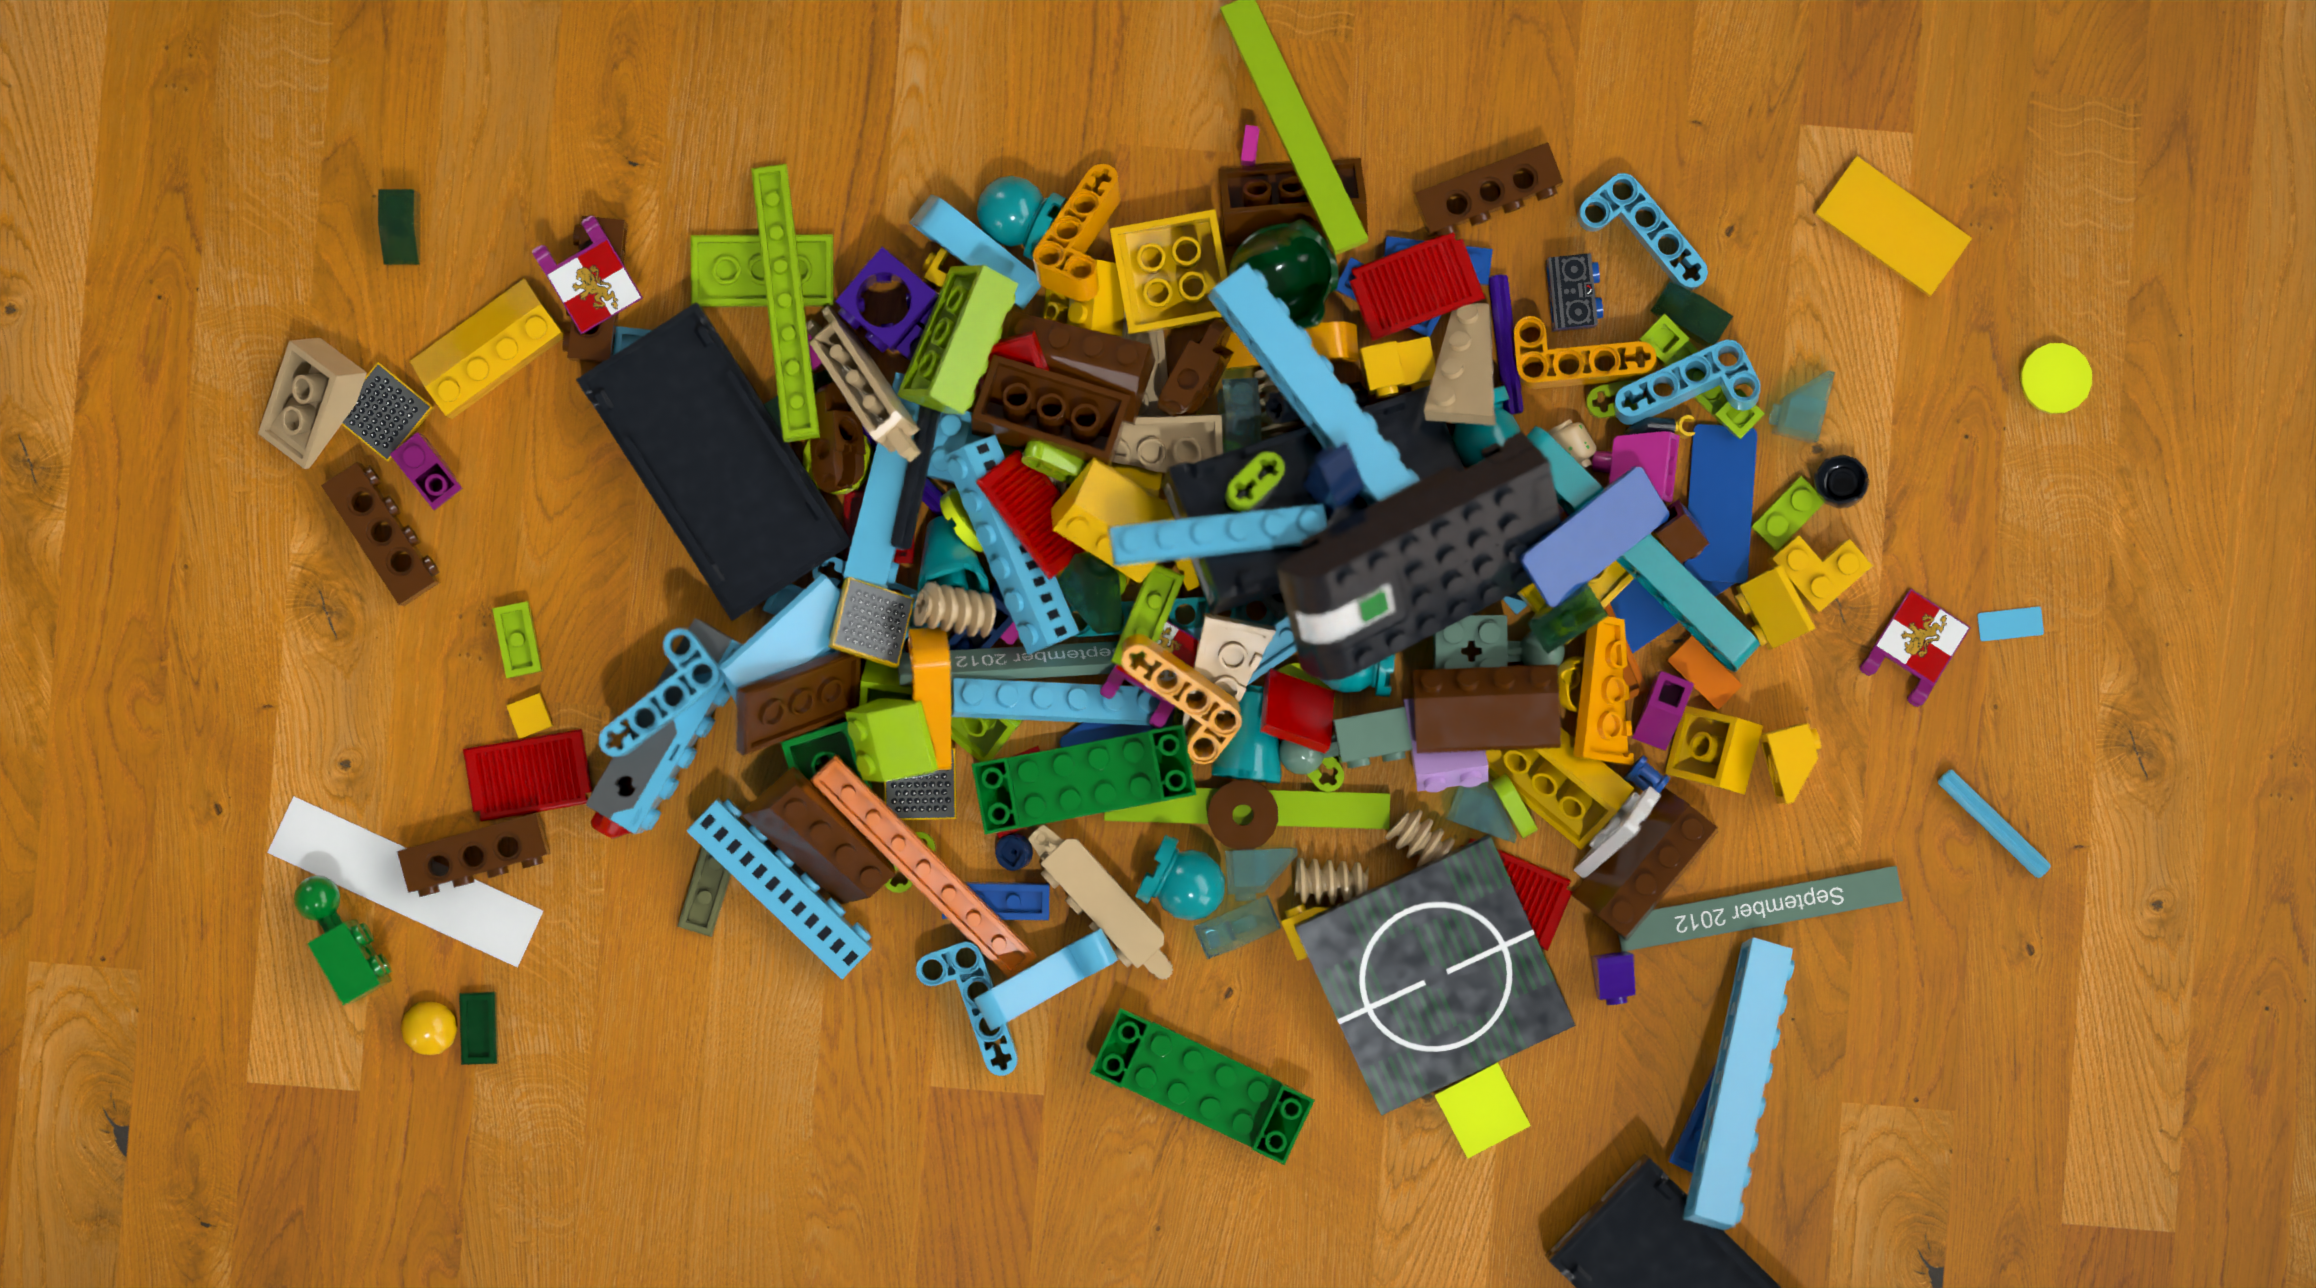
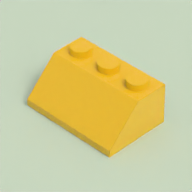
[1051,457,1174,583]

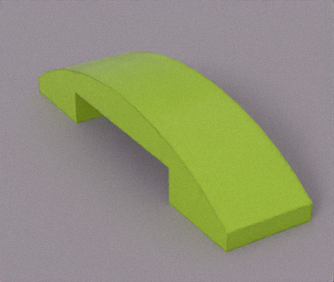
[1639,314,1765,439]

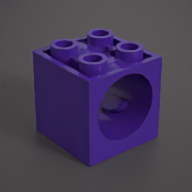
[836,247,938,354]

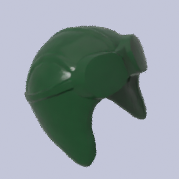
[1229,219,1339,329]

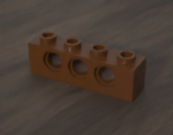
[1413,142,1563,237]
[562,216,628,363]
[321,462,440,606]
[397,813,551,897]

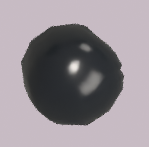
[1814,454,1869,509]

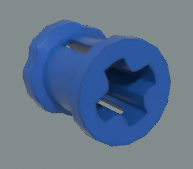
[1623,755,1671,793]

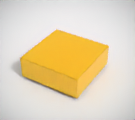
[506,693,553,739]

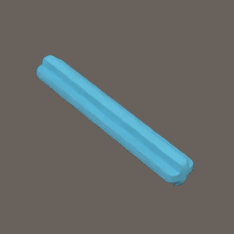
[1938,770,2051,878]

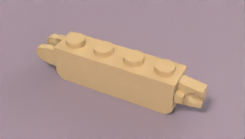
[806,305,921,462]
[1028,824,1173,980]

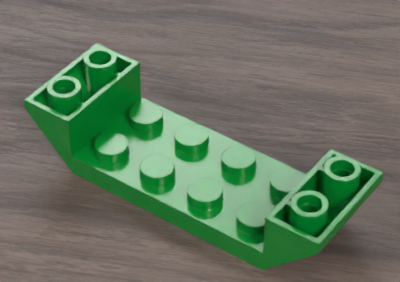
[972,724,1197,835]
[1090,1008,1315,1165]

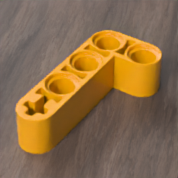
[1033,164,1121,301]
[1514,316,1657,389]
[1224,322,1359,371]
[908,627,952,770]
[1122,634,1241,764]

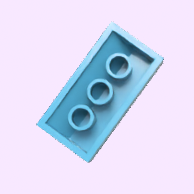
[718,574,841,706]

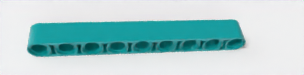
[1527,426,1760,672]

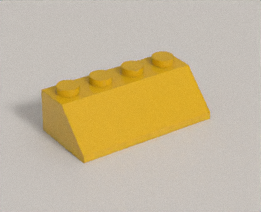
[409,278,564,419]
[1486,728,1634,850]

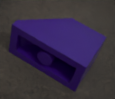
[1591,951,1636,1005]

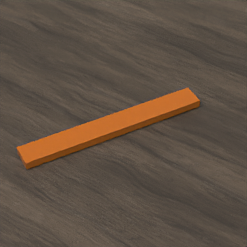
[810,754,1037,979]

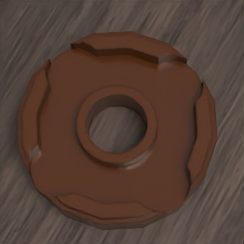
[1208,780,1278,850]

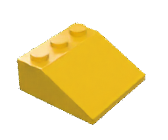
[1110,209,1228,335]

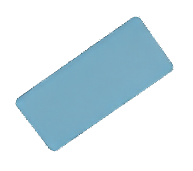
[1978,607,2044,641]

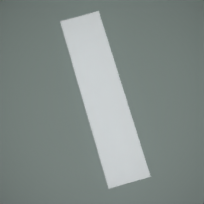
[267,796,543,967]

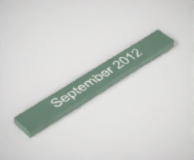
[897,641,1119,686]
[1618,866,1903,952]

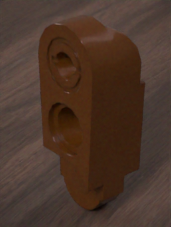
[1157,318,1234,417]
[810,382,866,493]

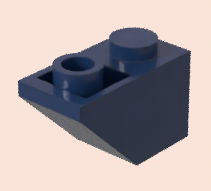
[1304,442,1365,518]

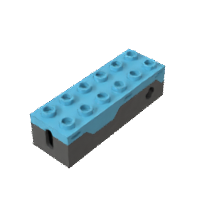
[585,618,743,839]

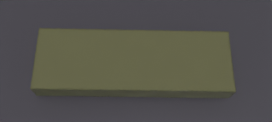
[677,846,732,937]

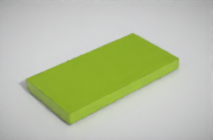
[691,234,834,307]

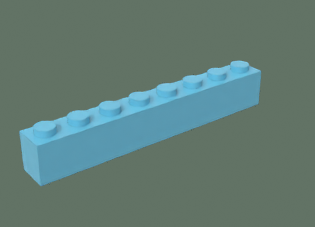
[1208,263,1420,506]
[1683,937,1795,1230]

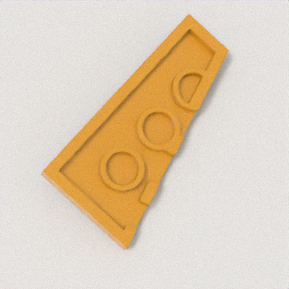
[1573,614,1634,766]

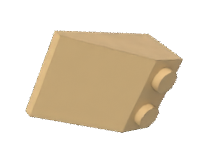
[258,338,367,469]

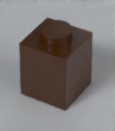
[1655,499,1710,564]

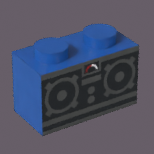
[1546,253,1603,332]

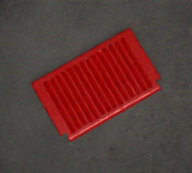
[1349,232,1485,341]
[975,450,1086,580]
[463,729,593,821]
[1460,838,1573,951]

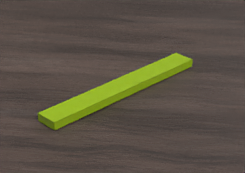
[1220,0,1368,256]
[751,164,820,442]
[1104,788,1390,829]

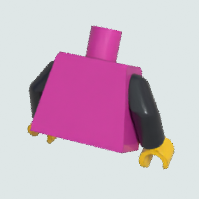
[1593,415,1696,509]

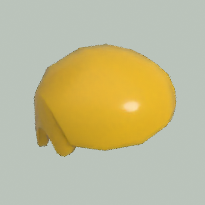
[1558,656,1584,712]
[400,1002,457,1055]

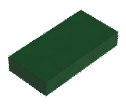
[459,992,499,1065]

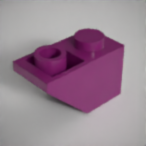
[390,432,463,511]
[1632,671,1694,751]

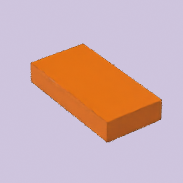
[1666,635,1743,711]

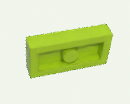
[1751,476,1824,552]
[492,601,543,678]

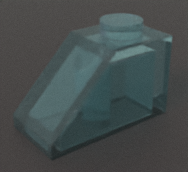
[1769,370,1835,444]
[1217,377,1261,453]
[1445,781,1517,843]
[1225,847,1298,901]
[1193,895,1281,959]

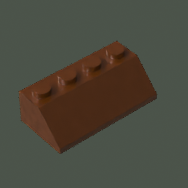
[1219,158,1368,247]
[1006,311,1156,425]
[972,355,1131,467]
[1413,664,1561,754]
[741,766,896,904]
[1572,787,1718,941]

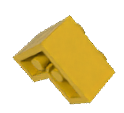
[1359,337,1436,400]
[1767,535,1873,614]

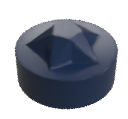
[995,833,1033,871]

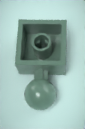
[1433,615,1565,669]
[1279,707,1413,775]

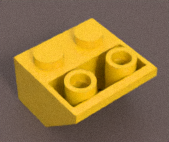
[1043,260,1124,336]

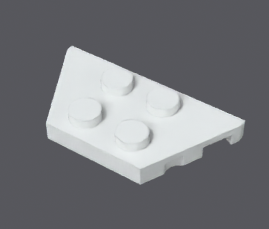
[1574,786,1661,879]

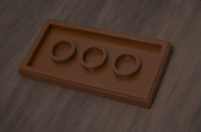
[737,651,861,756]

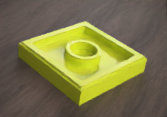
[1434,1062,1531,1159]

